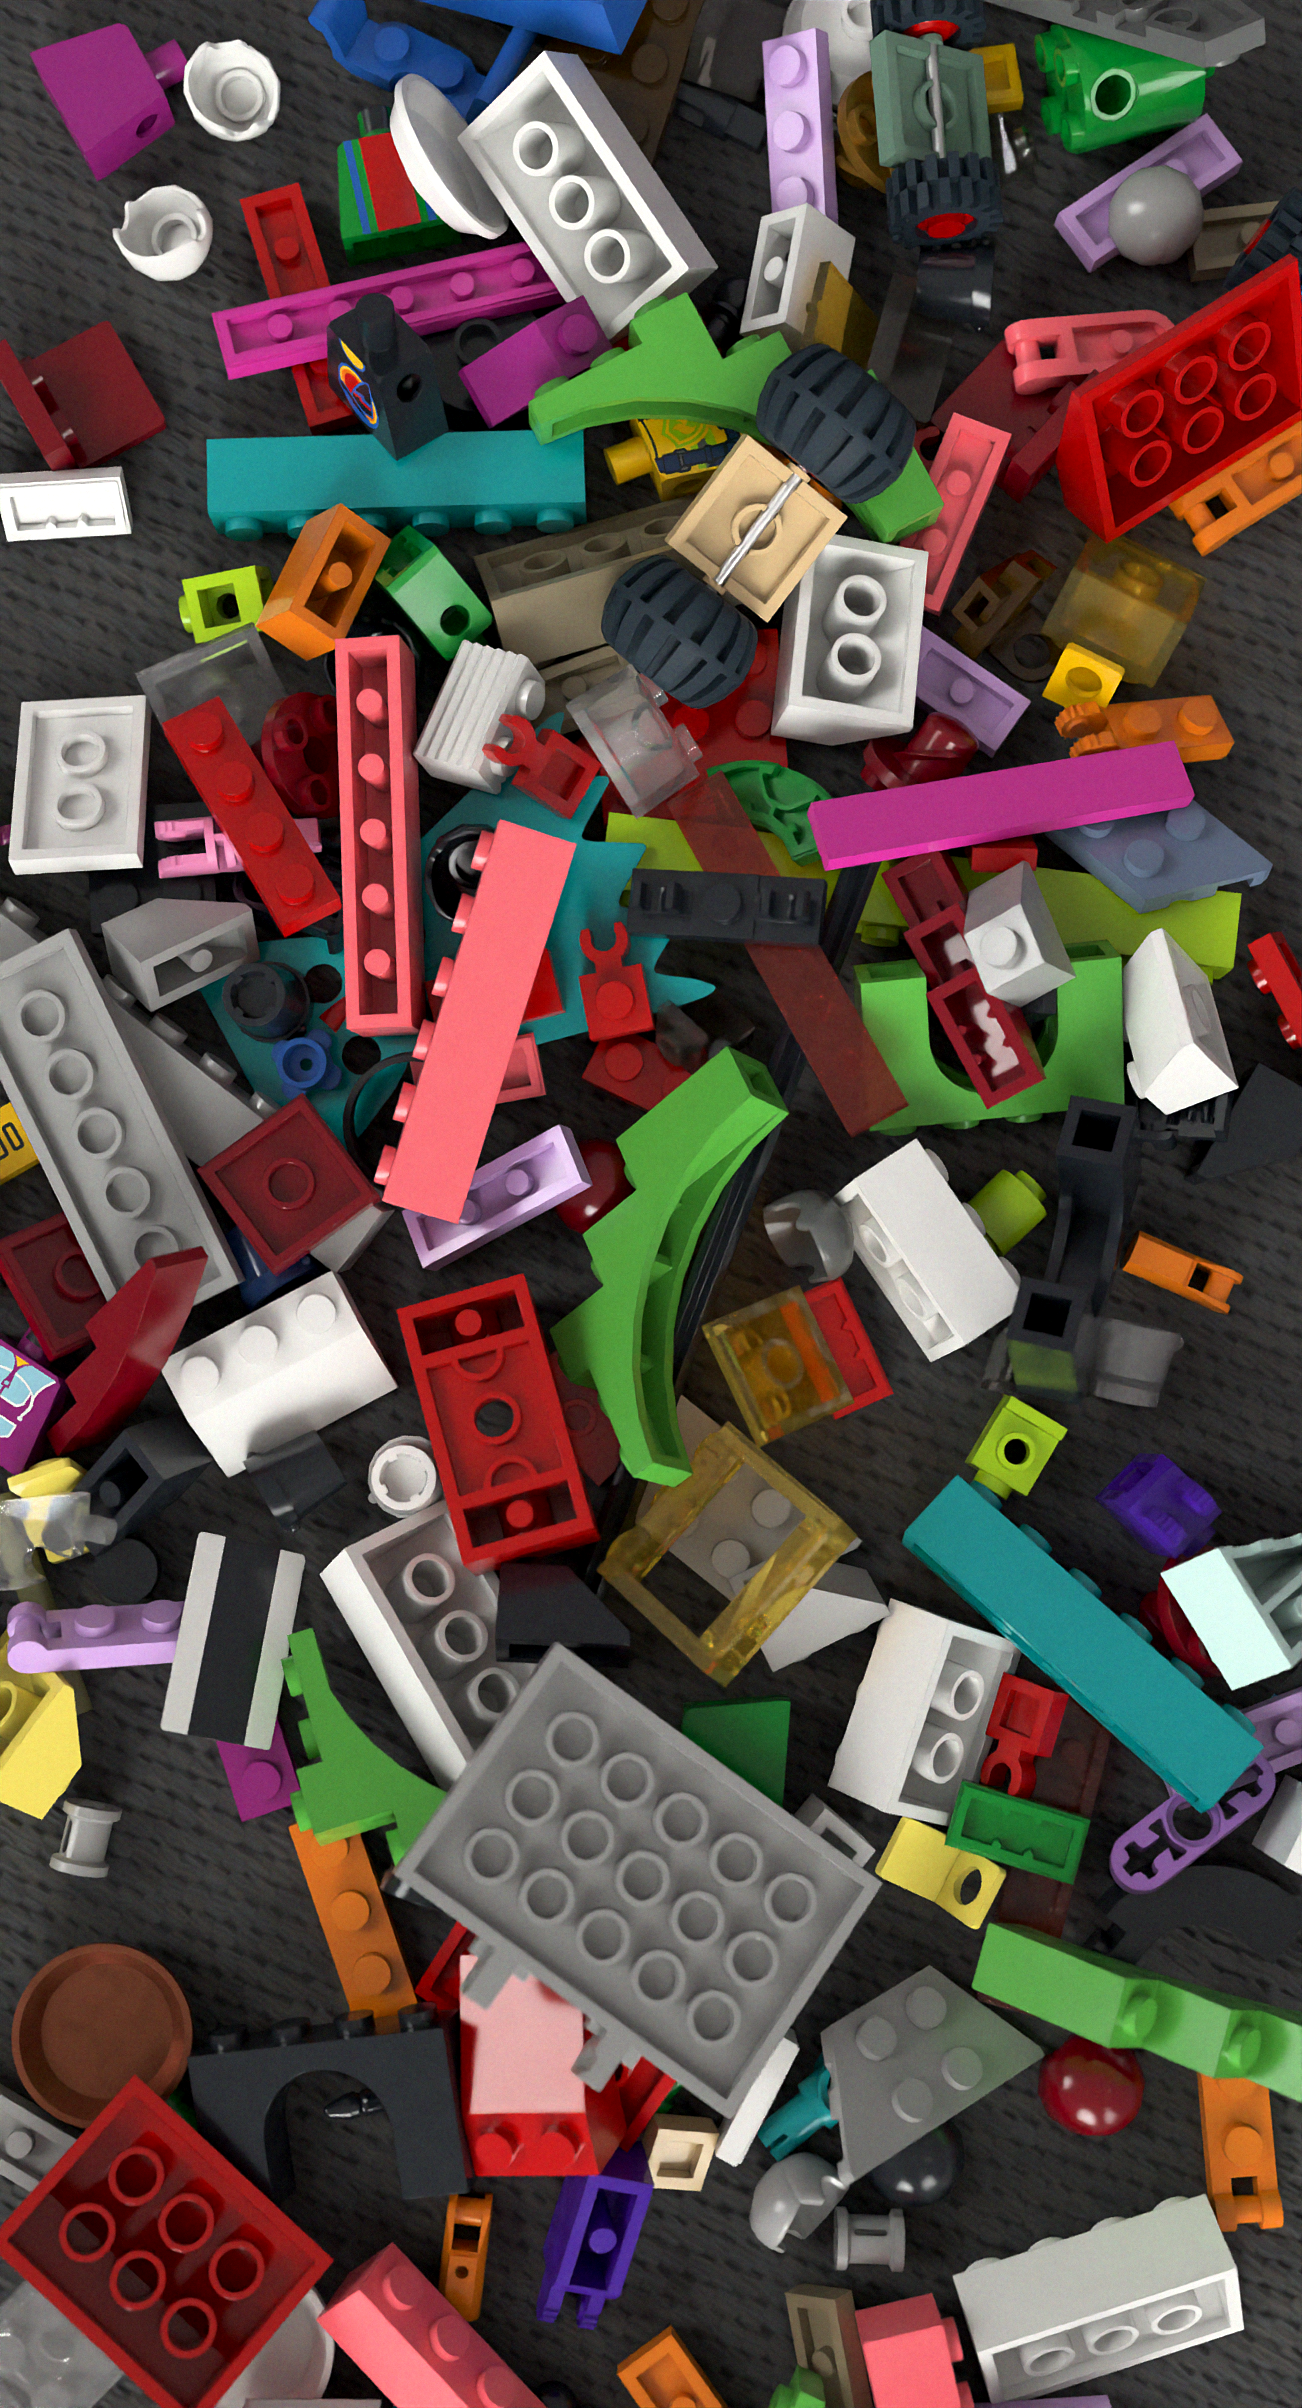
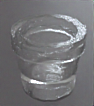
[1093,1317,1184,1407]

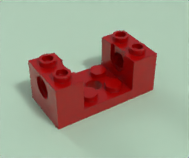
[396,1273,601,1576]

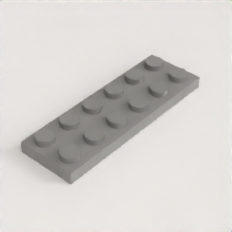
[0,928,246,1306]

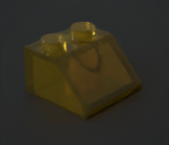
[1040,532,1207,688]
[701,1285,855,1448]

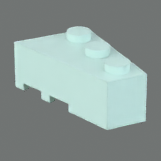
[1160,1533,1302,1690]

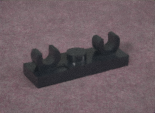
[626,868,828,949]

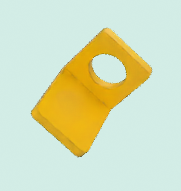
[1042,639,1126,708]

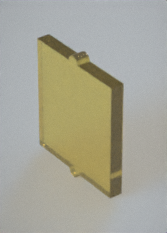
[799,261,881,372]

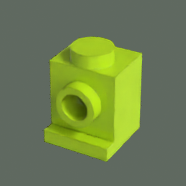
[179,565,274,644]
[965,1396,1068,1500]

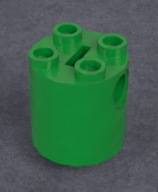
[1034,23,1215,154]

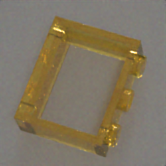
[597,1421,858,1687]

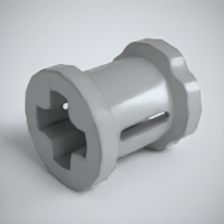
[49,1798,122,1878]
[833,2206,905,2273]

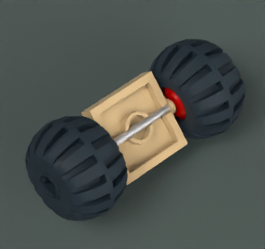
[601,343,916,709]

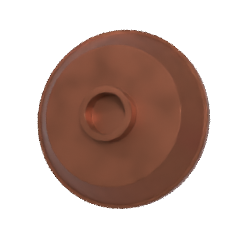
[11,1942,194,2128]

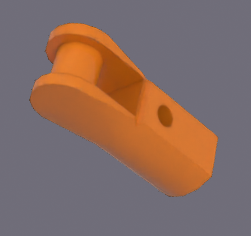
[1120,1230,1243,1315]
[437,2192,493,2322]

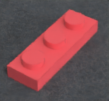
[899,412,1012,616]

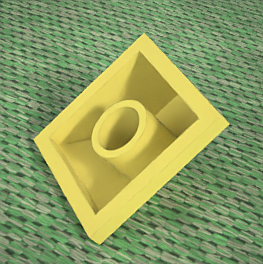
[0,1629,82,1819]

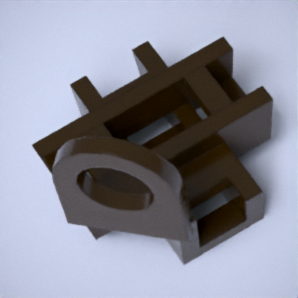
[951,549,1062,683]

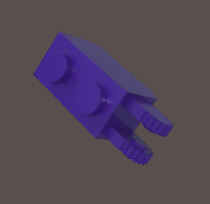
[1095,1453,1222,1559]
[536,2141,654,2330]

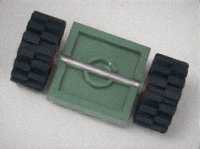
[869,0,1003,251]

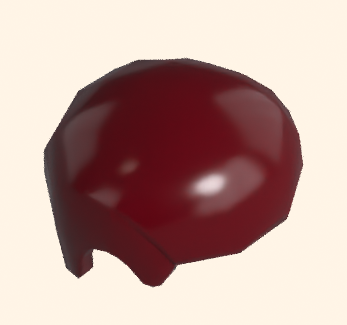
[553,1137,636,1234]
[1038,2034,1146,2136]

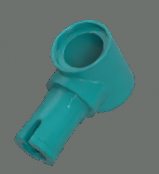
[757,2052,839,2162]

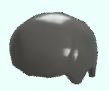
[762,1189,854,1283]

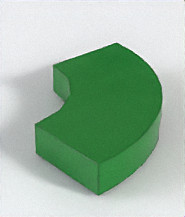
[706,760,834,867]

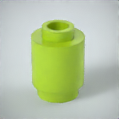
[967,1169,1047,1257]

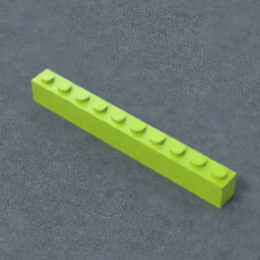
[605,812,1242,986]

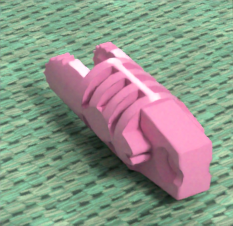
[154,816,322,879]

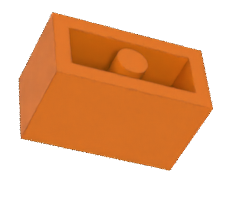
[255,503,392,661]

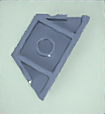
[1045,739,1273,914]

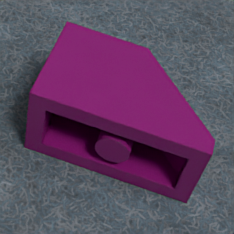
[457,295,613,429]

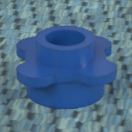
[271,1029,342,1100]

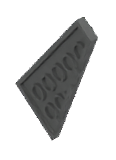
[984,0,1266,68]

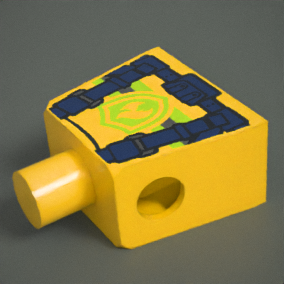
[604,419,753,502]

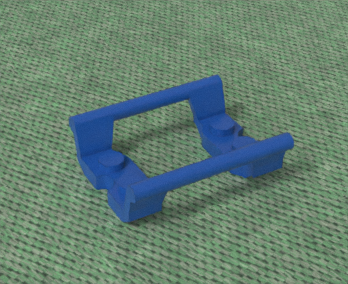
[308,0,539,126]

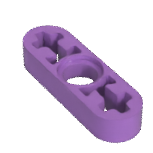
[1109,1754,1276,1895]

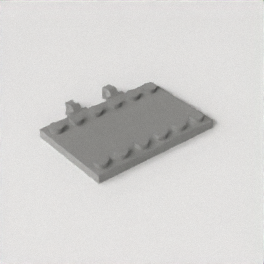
[392,1642,882,2120]

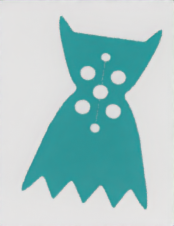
[198,712,716,1151]

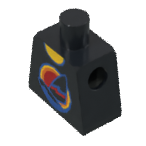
[326,293,448,461]

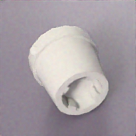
[368,1436,445,1518]

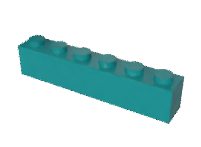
[207,429,587,542]
[901,1474,1264,1813]

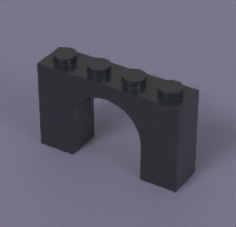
[1005,1095,1142,1406]
[187,2002,480,2208]

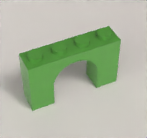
[852,939,1125,1136]

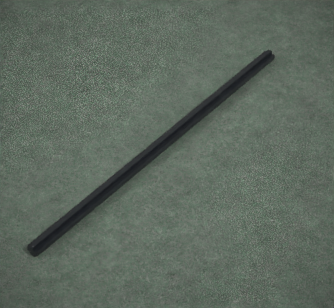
[576,861,882,1603]

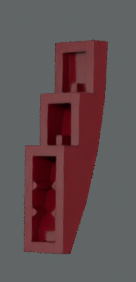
[881,849,1047,1110]
[46,1246,208,1456]

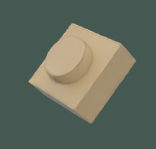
[642,2113,719,2191]

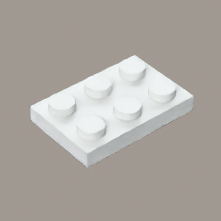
[8,695,152,875]

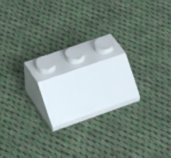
[771,534,929,746]
[832,1138,1021,1362]
[162,1270,399,1478]
[828,1598,1022,1826]

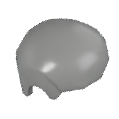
[1108,165,1204,265]
[749,2151,850,2253]

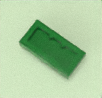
[944,1778,1091,1885]

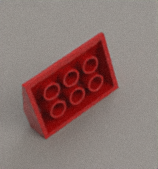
[1055,253,1302,544]
[0,2074,334,2408]

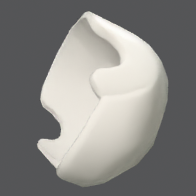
[184,39,281,141]
[113,185,213,281]

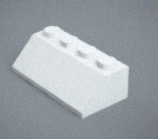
[457,51,718,345]
[319,1498,538,1792]
[953,2194,1244,2404]

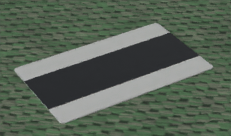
[161,1532,305,1750]

